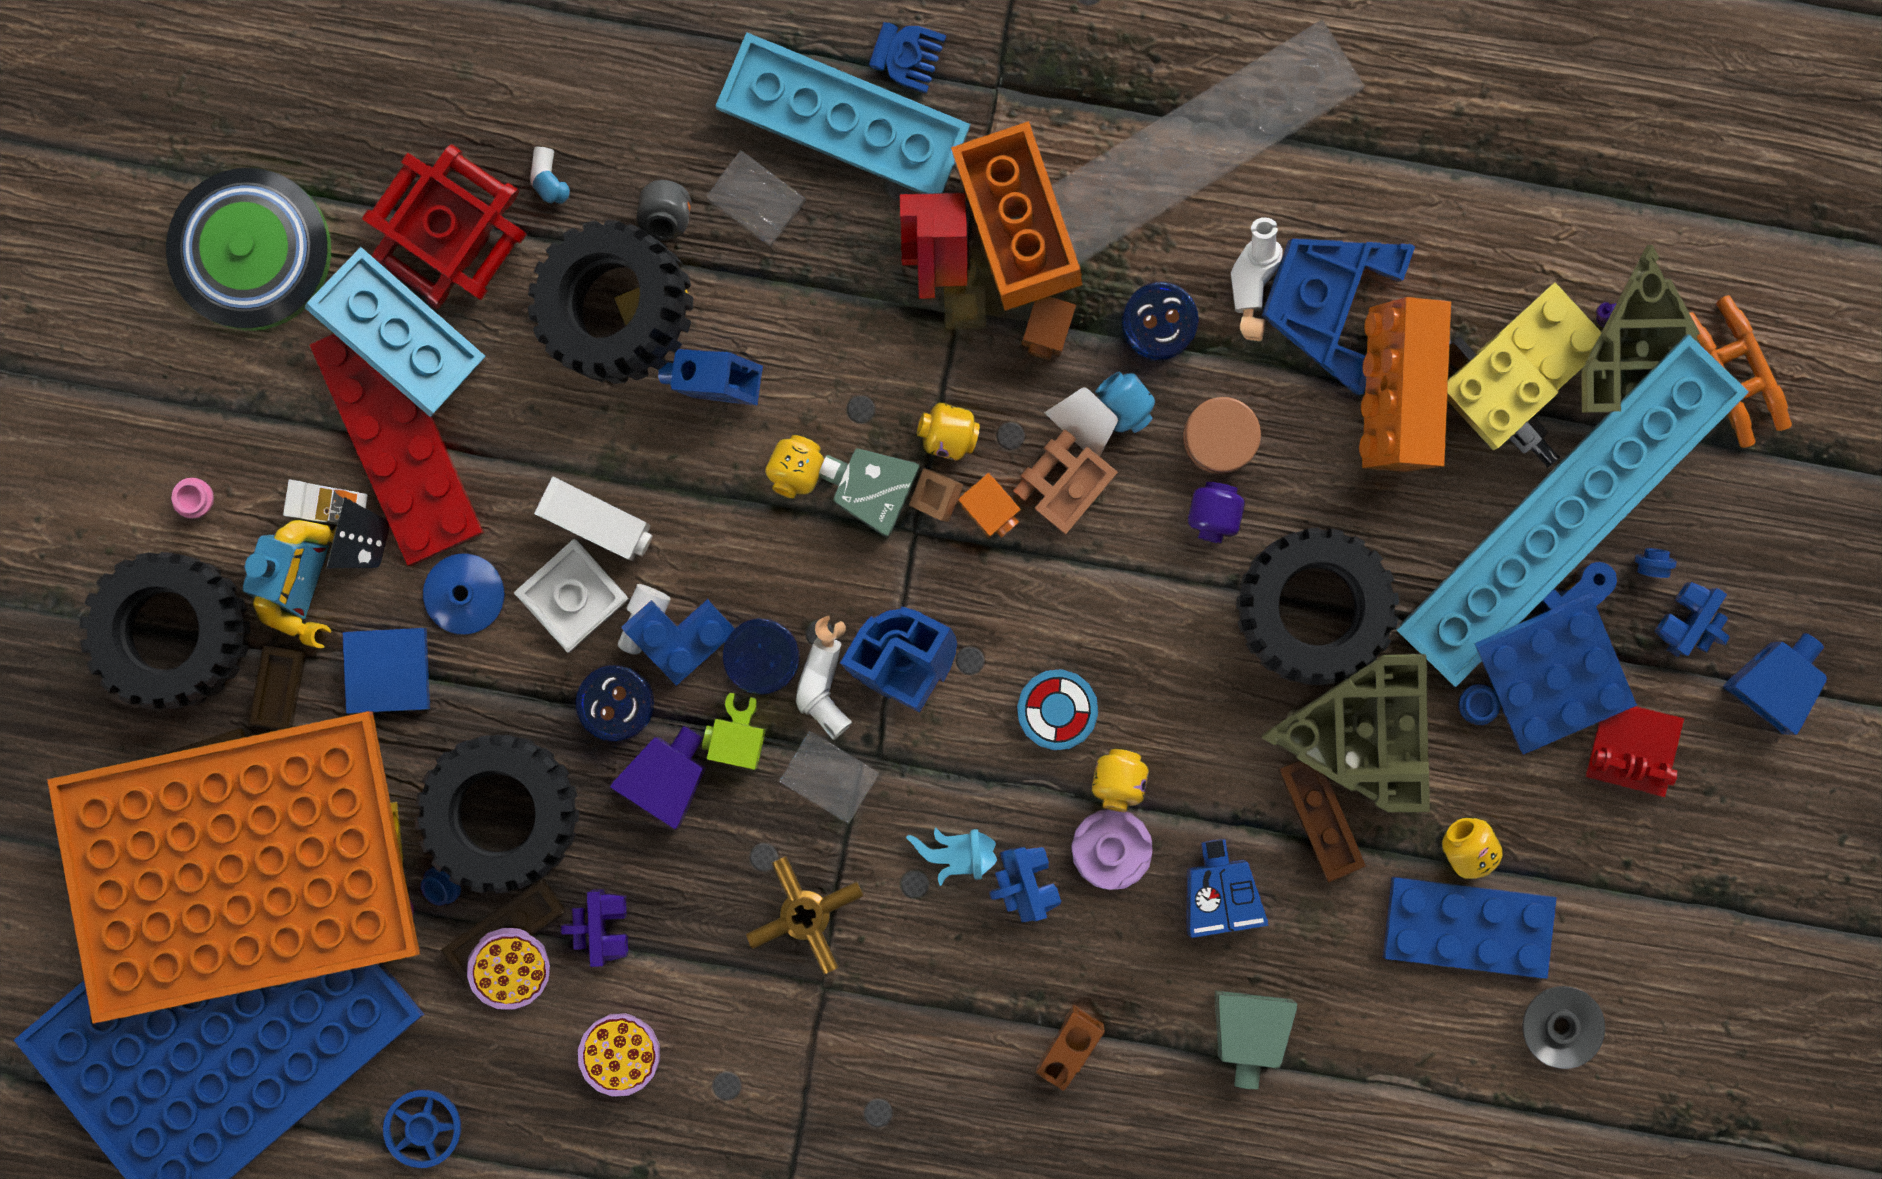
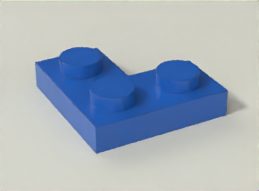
[622,599,736,686]

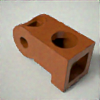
[1035,1005,1104,1091]

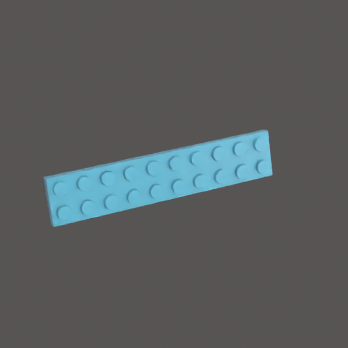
[1396,335,1749,687]

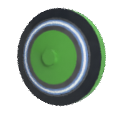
[166,168,331,331]

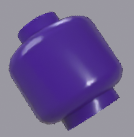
[1188,482,1245,544]

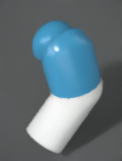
[530,147,570,204]

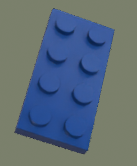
[1383,877,1557,979]

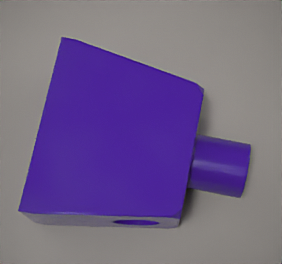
[610,725,705,829]

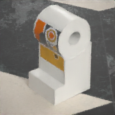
[283,479,367,525]

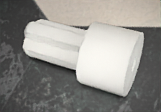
[618,584,671,655]

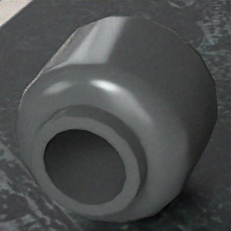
[636,180,691,240]

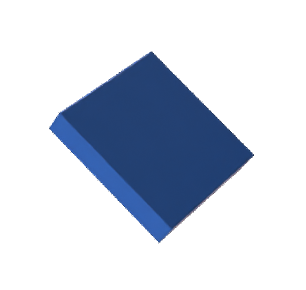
[343,628,430,713]

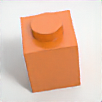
[958,473,1021,539]

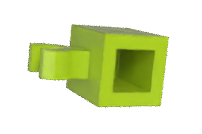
[702,693,766,770]

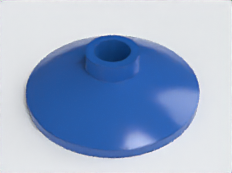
[423,554,505,635]

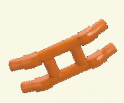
[1689,295,1792,448]

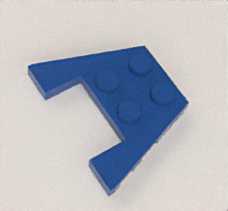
[1262,239,1415,395]

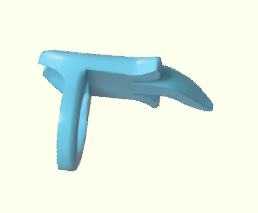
[906,828,997,886]

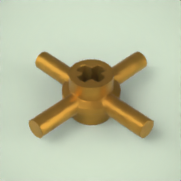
[746,856,864,974]

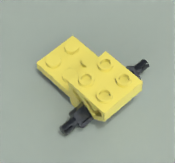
[1447,283,1601,468]

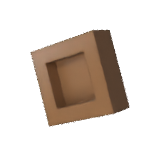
[909,468,964,522]

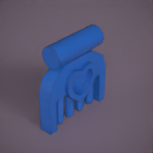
[868,22,946,94]

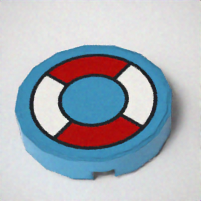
[1017,669,1098,750]

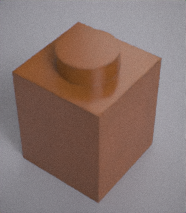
[1022,296,1076,360]

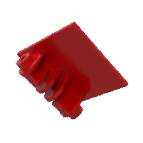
[1585,706,1684,797]

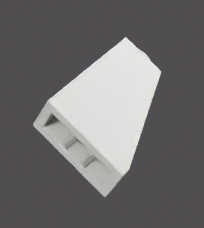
[534,476,653,561]

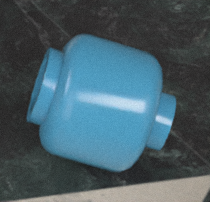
[1095,372,1155,433]

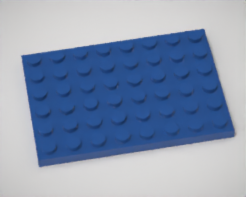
[14,963,425,1179]

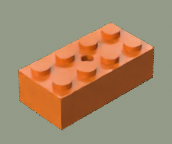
[951,121,1083,311]
[1359,297,1451,472]

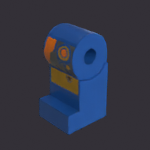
[1537,562,1617,613]

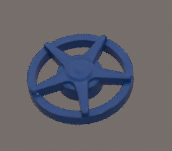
[383,1089,461,1168]

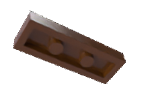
[1278,760,1366,882]

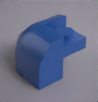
[840,606,957,713]

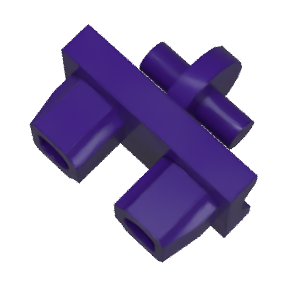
[561,889,629,967]

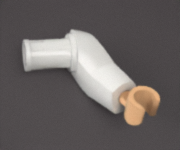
[1231,218,1283,341]
[796,616,853,740]

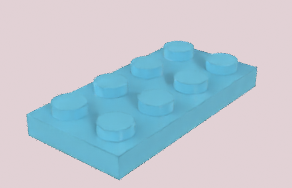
[305,247,485,417]

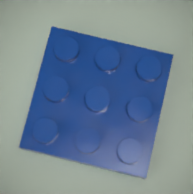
[1474,594,1637,755]

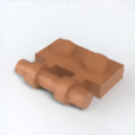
[1013,429,1118,535]

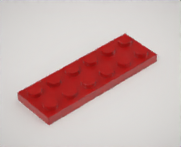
[309,334,484,566]

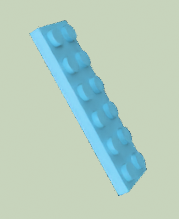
[716,32,970,194]

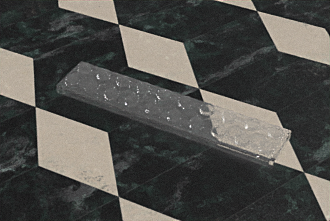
[1014,19,1365,265]

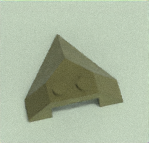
[1582,245,1713,413]
[1261,654,1430,812]

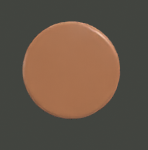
[1183,397,1261,474]

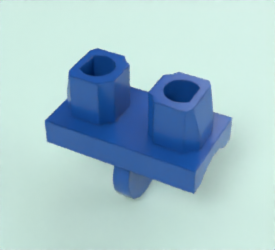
[1654,582,1730,657]
[989,847,1061,922]

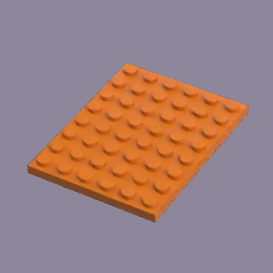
[47,711,420,1024]

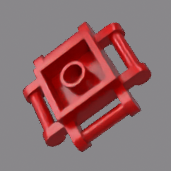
[361,144,527,309]

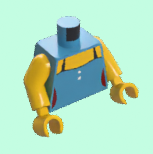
[243,520,337,648]

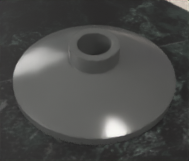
[1522,986,1605,1069]

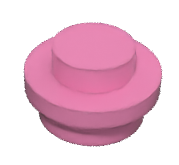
[171,478,214,519]

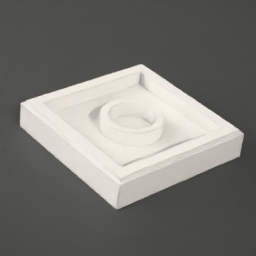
[514,538,630,653]

